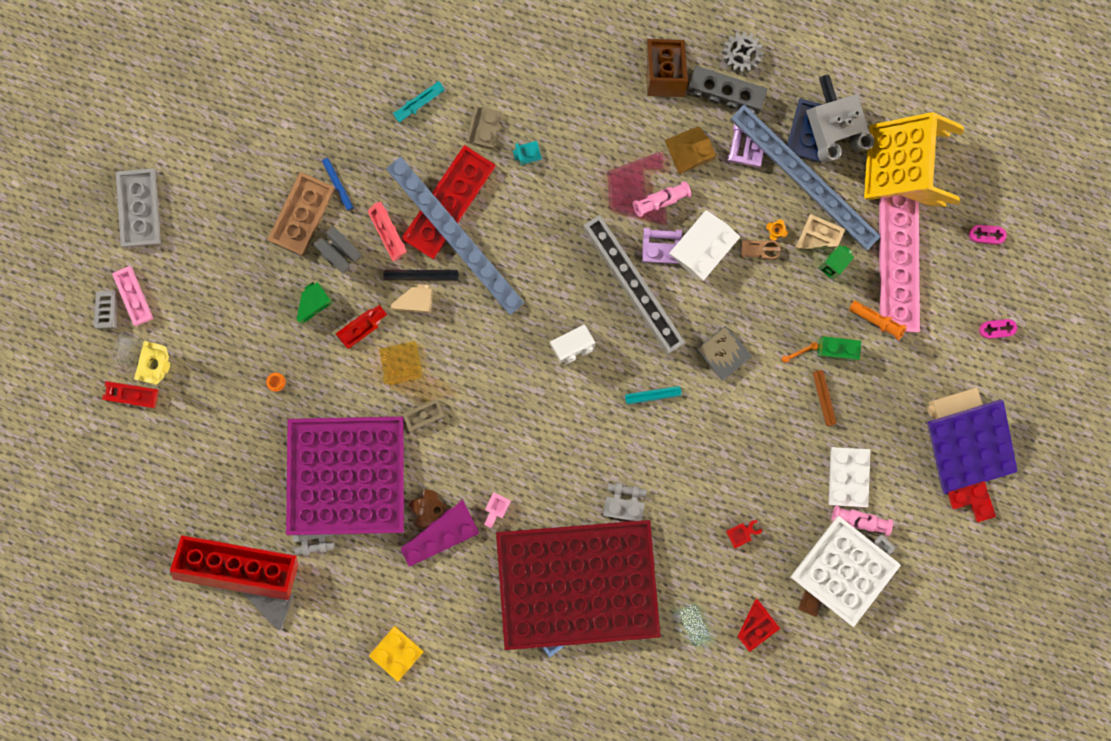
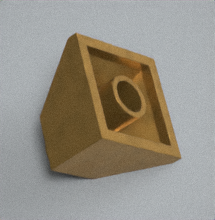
[664,126,716,174]

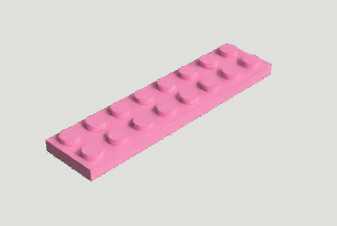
[879,195,920,333]

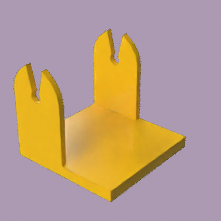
[864,112,964,207]

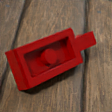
[335,305,387,349]

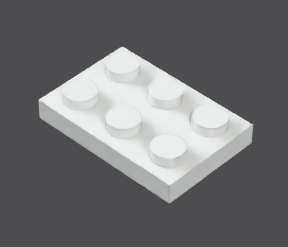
[829,447,870,507]

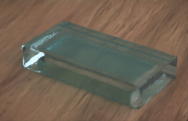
[678,603,712,647]

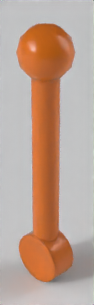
[782,342,818,363]

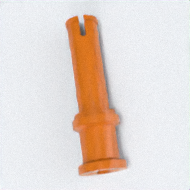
[849,300,907,340]

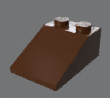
[646,39,688,97]

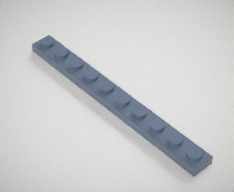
[730,105,881,251]
[386,156,524,315]

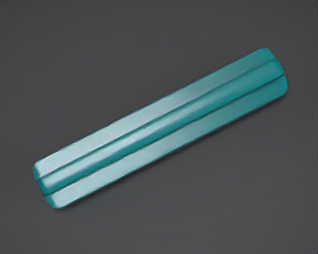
[625,386,682,404]

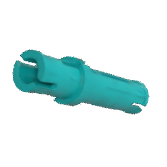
[392,81,445,123]

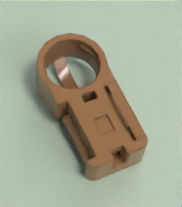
[741,240,781,260]

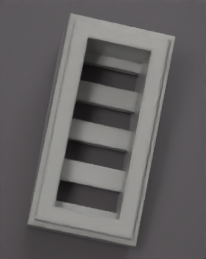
[94,291,117,330]

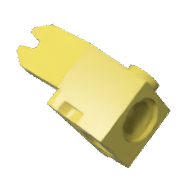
[134,341,170,384]

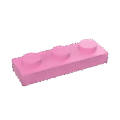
[112,266,154,326]

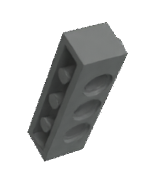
[687,66,768,114]

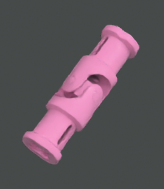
[633,181,691,217]
[831,505,893,536]

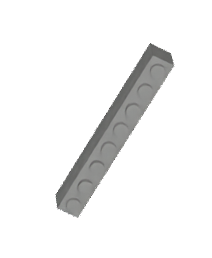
[583,215,685,355]

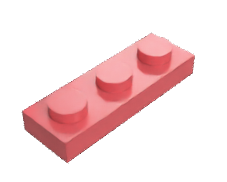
[367,202,407,261]

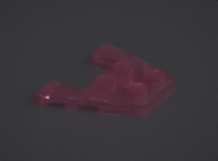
[607,151,667,225]

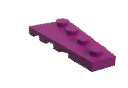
[401,498,479,567]

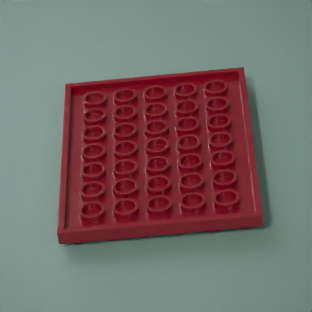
[496,520,661,650]

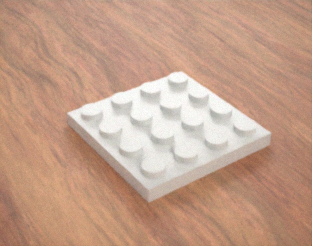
[790,516,901,627]

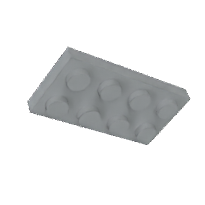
[116,168,161,248]

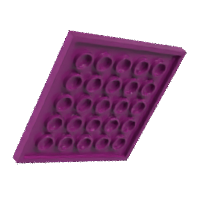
[286,416,404,536]

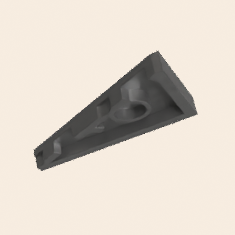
[242,592,294,631]

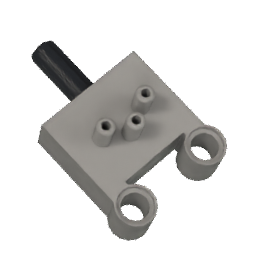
[807,75,874,163]

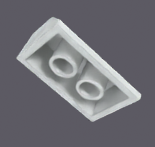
[669,210,740,281]

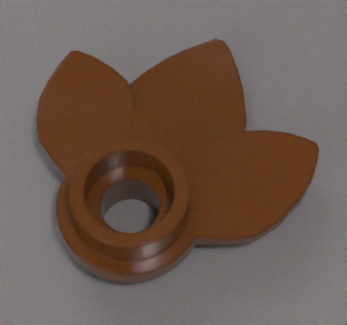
[409,489,447,528]

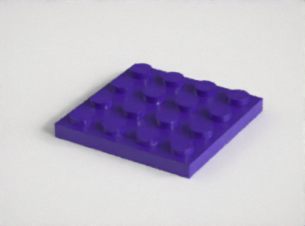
[927,399,1018,494]

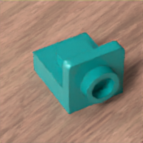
[512,141,542,165]

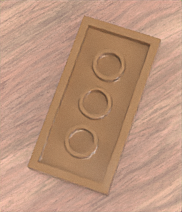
[267,172,335,256]

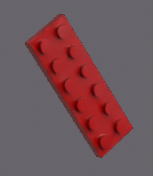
[401,145,496,260]

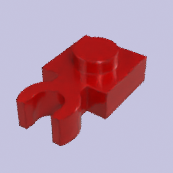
[725,520,762,549]

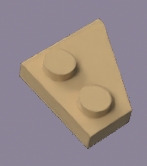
[795,214,845,249]

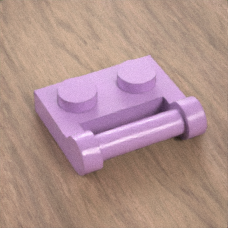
[727,124,763,168]
[642,228,682,264]

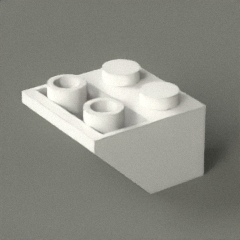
[550,325,595,365]

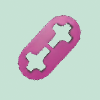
[968,225,1007,245]
[979,319,1017,339]

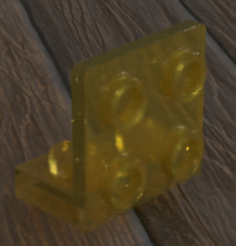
[379,341,424,386]

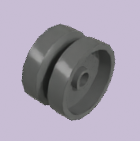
[313,225,362,274]

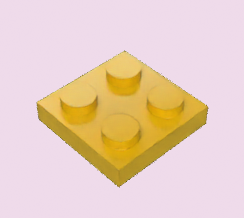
[369,626,424,682]

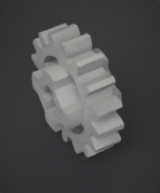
[722,32,764,74]

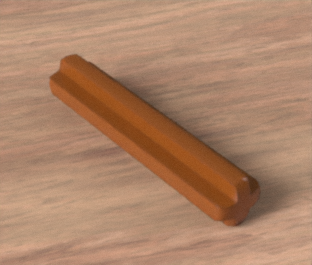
[813,370,837,426]

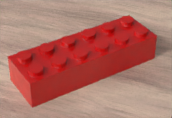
[170,535,299,600]

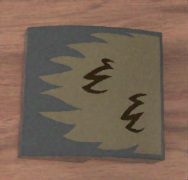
[696,326,752,381]

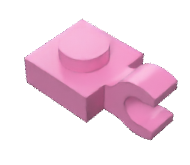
[484,492,511,528]

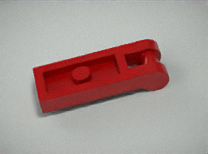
[102,381,159,409]

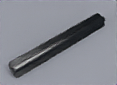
[383,270,459,281]

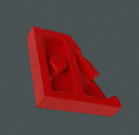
[737,599,780,652]

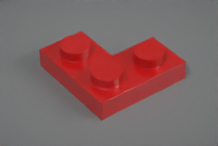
[947,481,996,522]

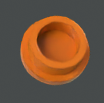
[266,373,286,392]

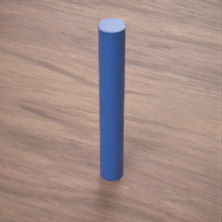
[322,158,354,211]

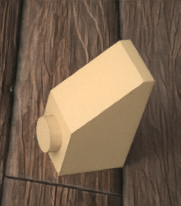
[391,285,433,314]

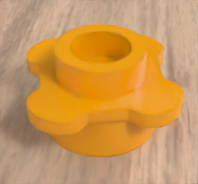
[766,219,788,241]

